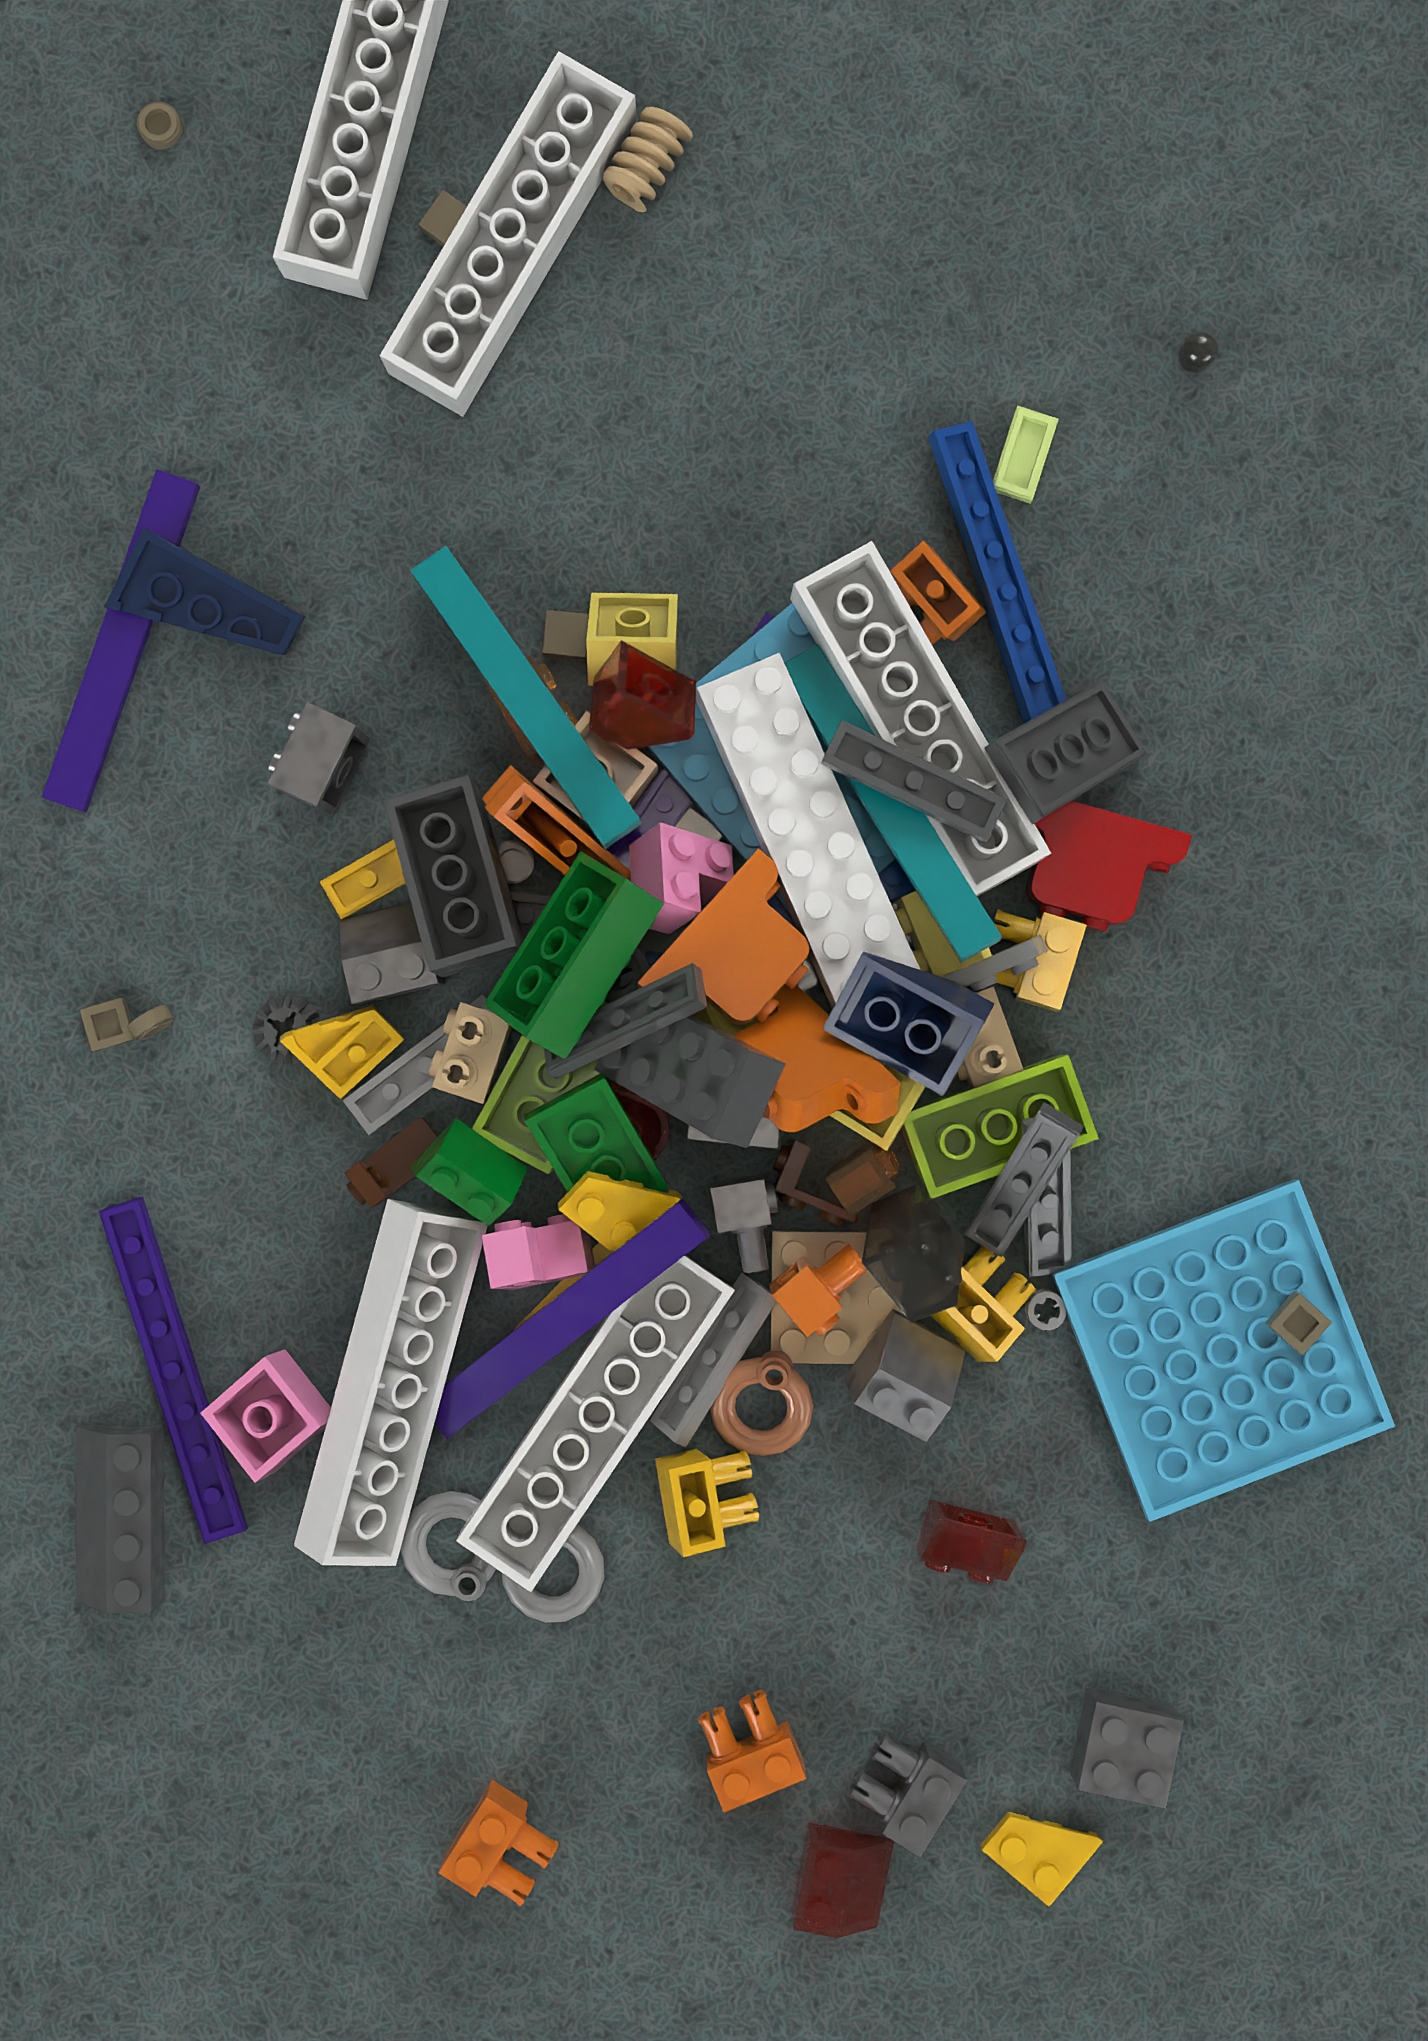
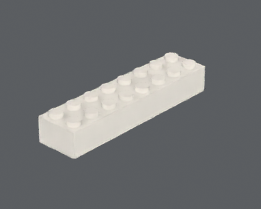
[273,0,449,300]
[380,51,637,417]
[790,541,1051,897]
[696,652,920,1010]
[294,1199,488,1566]
[456,1255,735,1592]

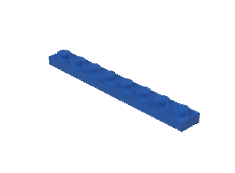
[928,421,1066,724]

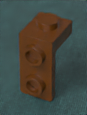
[344,1117,438,1208]
[773,1139,860,1227]

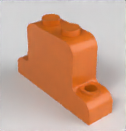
[481,765,631,881]
[637,848,810,1025]
[734,984,901,1132]

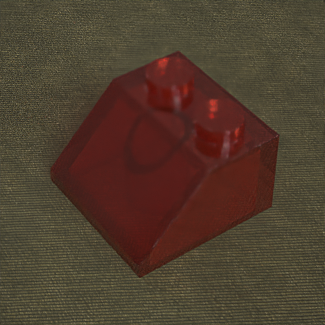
[589,640,696,750]
[917,1499,1027,1584]
[791,1822,894,1938]

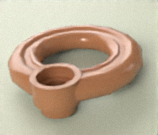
[709,1351,814,1456]

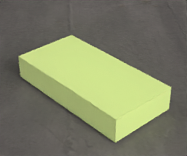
[993,405,1059,504]

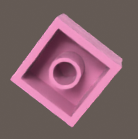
[201,1349,331,1483]

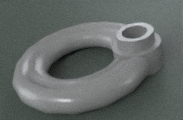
[401,1491,497,1601]
[502,1524,605,1623]

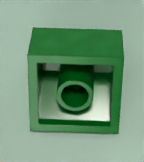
[410,1118,528,1226]

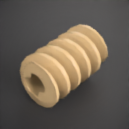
[603,107,693,212]

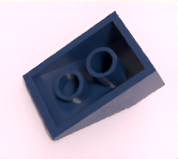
[823,951,995,1096]

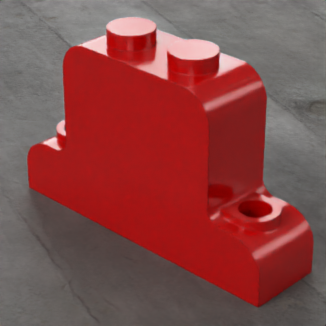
[1026,801,1192,932]

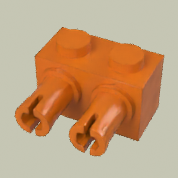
[890,540,987,645]
[769,1244,869,1338]
[698,1690,806,1812]
[438,1780,559,1906]

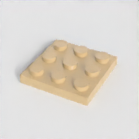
[771,1230,903,1364]

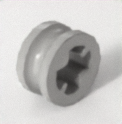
[1025,1289,1067,1331]

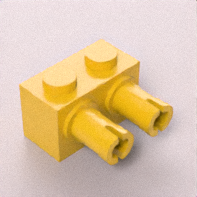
[992,909,1087,1012]
[916,1245,1036,1362]
[655,1448,759,1557]

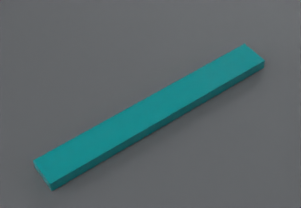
[410,546,642,849]
[784,644,1002,963]

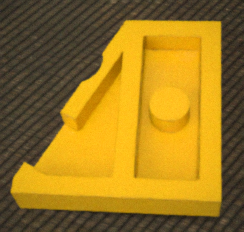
[280,1005,404,1099]
[558,1171,683,1253]
[980,1812,1103,1907]

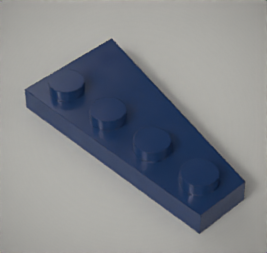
[104,528,305,655]

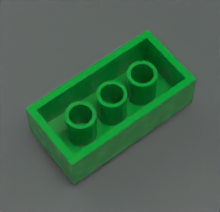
[483,851,664,1059]

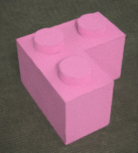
[629,822,734,934]
[482,1214,595,1290]

